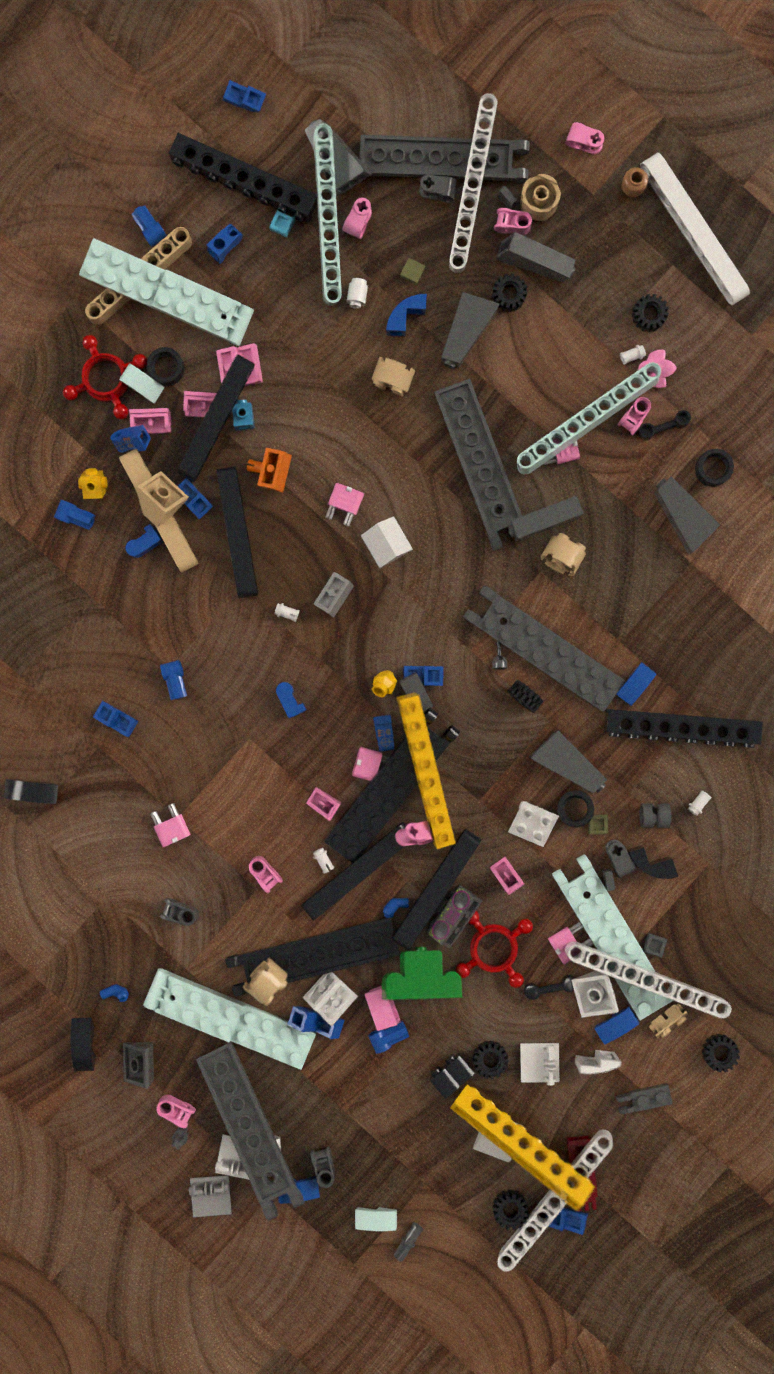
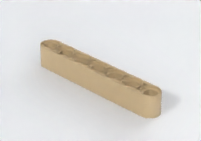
[85,227,192,325]
[119,449,199,573]

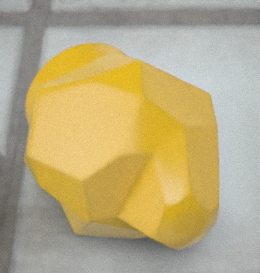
[372,670,397,698]

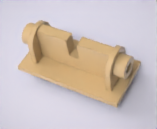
[649,1003,688,1038]

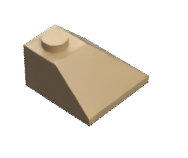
[136,471,189,527]

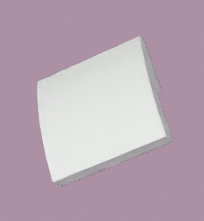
[303,972,358,1026]
[575,1050,621,1074]

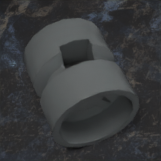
[639,803,671,828]

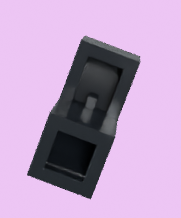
[4,779,58,804]
[627,846,679,879]
[70,1017,96,1071]

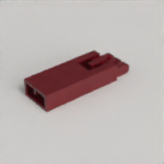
[566,1135,598,1212]

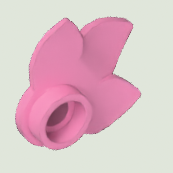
[638,350,677,388]

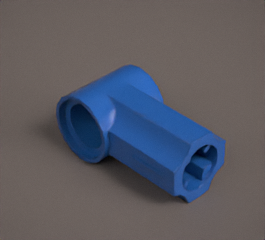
[132,205,167,247]
[54,500,96,530]
[160,660,187,700]
[368,1020,409,1054]

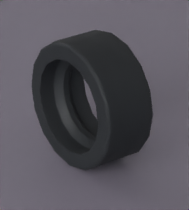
[147,347,185,386]
[695,448,734,487]
[557,790,595,827]

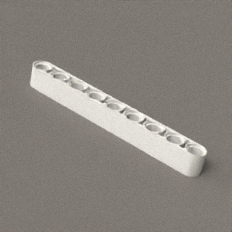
[449,94,497,273]
[640,153,750,305]
[565,941,731,1018]
[497,1130,613,1271]

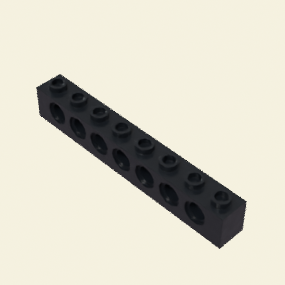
[169,133,317,222]
[604,709,763,748]

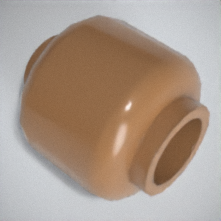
[621,167,648,197]

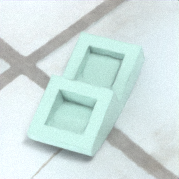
[119,363,165,403]
[355,1207,397,1231]

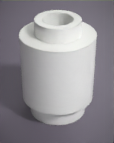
[346,278,368,309]

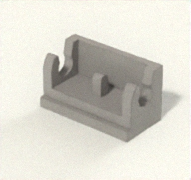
[314,572,354,618]

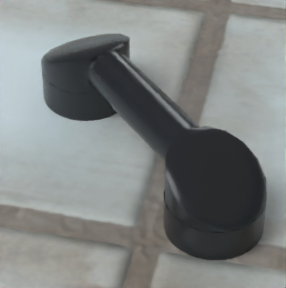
[639,410,691,440]
[524,975,575,1000]

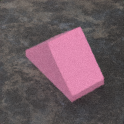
[306,787,341,821]
[490,857,524,895]

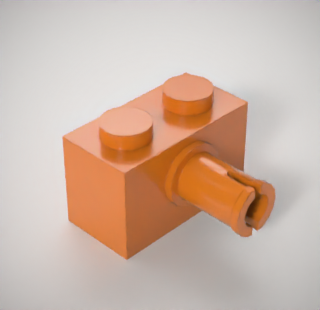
[247,448,292,493]

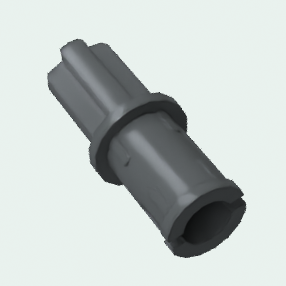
[171,1127,189,1150]
[394,1222,423,1261]

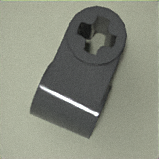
[419,174,457,202]
[605,839,637,878]
[159,898,199,926]
[310,1146,335,1188]

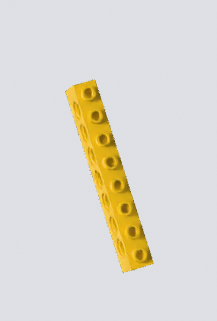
[396,692,456,849]
[450,1085,594,1211]

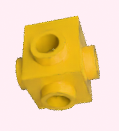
[78,468,108,499]

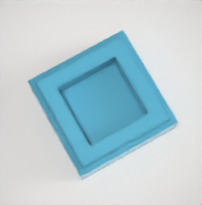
[269,211,295,237]

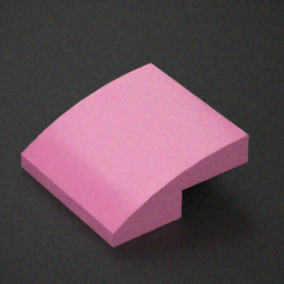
[216,343,263,386]

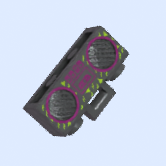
[426,885,483,948]

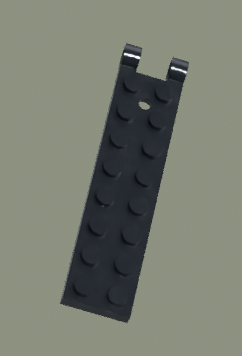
[323,707,460,864]
[225,917,400,996]

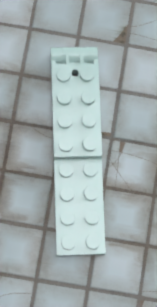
[79,238,254,346]
[143,968,316,1070]

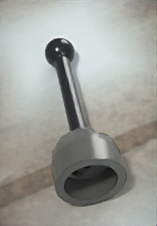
[492,641,508,670]

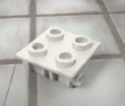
[508,801,559,847]
[520,1043,559,1085]
[215,1134,249,1179]

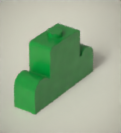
[382,947,462,1000]

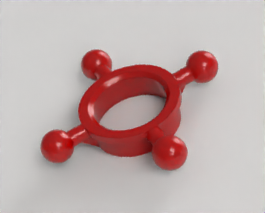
[63,335,147,419]
[455,911,533,988]

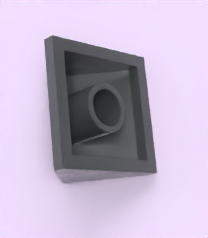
[123,1042,154,1088]

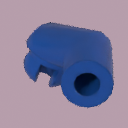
[383,898,409,918]
[100,984,129,1002]

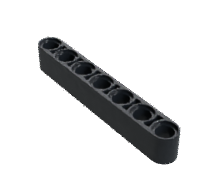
[177,354,255,482]
[216,466,258,599]
[301,822,406,921]
[392,828,482,950]

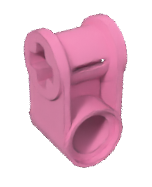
[566,122,604,154]
[342,198,372,239]
[494,208,532,235]
[617,397,651,436]
[395,821,434,846]
[249,856,283,893]
[157,1094,196,1128]

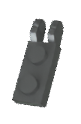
[616,1083,673,1114]

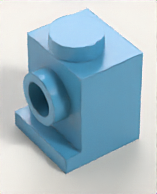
[232,400,255,430]

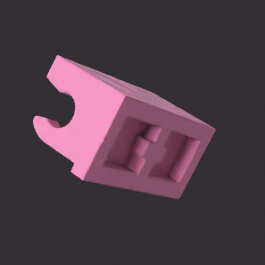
[183,391,216,417]
[129,408,171,434]
[365,986,400,1031]

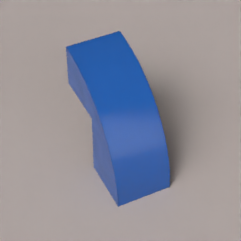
[386,294,427,336]
[287,1006,345,1039]

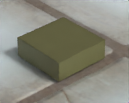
[400,258,426,285]
[588,814,608,835]

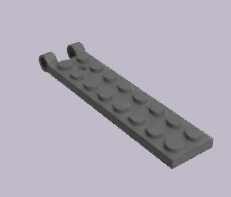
[360,134,530,184]
[434,378,530,551]
[463,585,625,712]
[196,1042,304,1221]

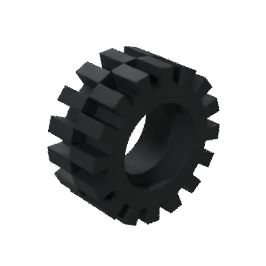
[492,273,527,312]
[632,294,669,332]
[507,679,544,713]
[702,1034,740,1072]
[473,1041,509,1079]
[493,1189,529,1230]

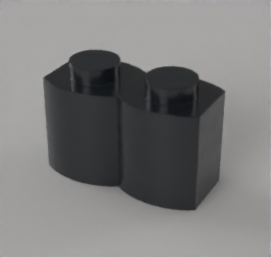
[430,1053,475,1099]

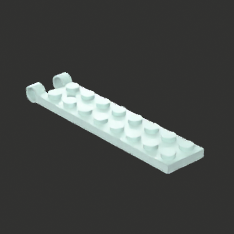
[552,854,673,1020]

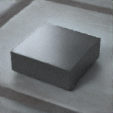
[498,186,517,210]
[602,869,615,891]
[643,933,668,958]

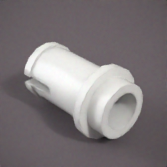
[620,345,646,365]
[274,603,300,622]
[688,790,711,816]
[313,847,334,874]

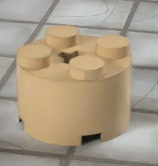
[520,174,561,221]
[371,357,415,396]
[540,533,586,576]
[243,958,287,1006]

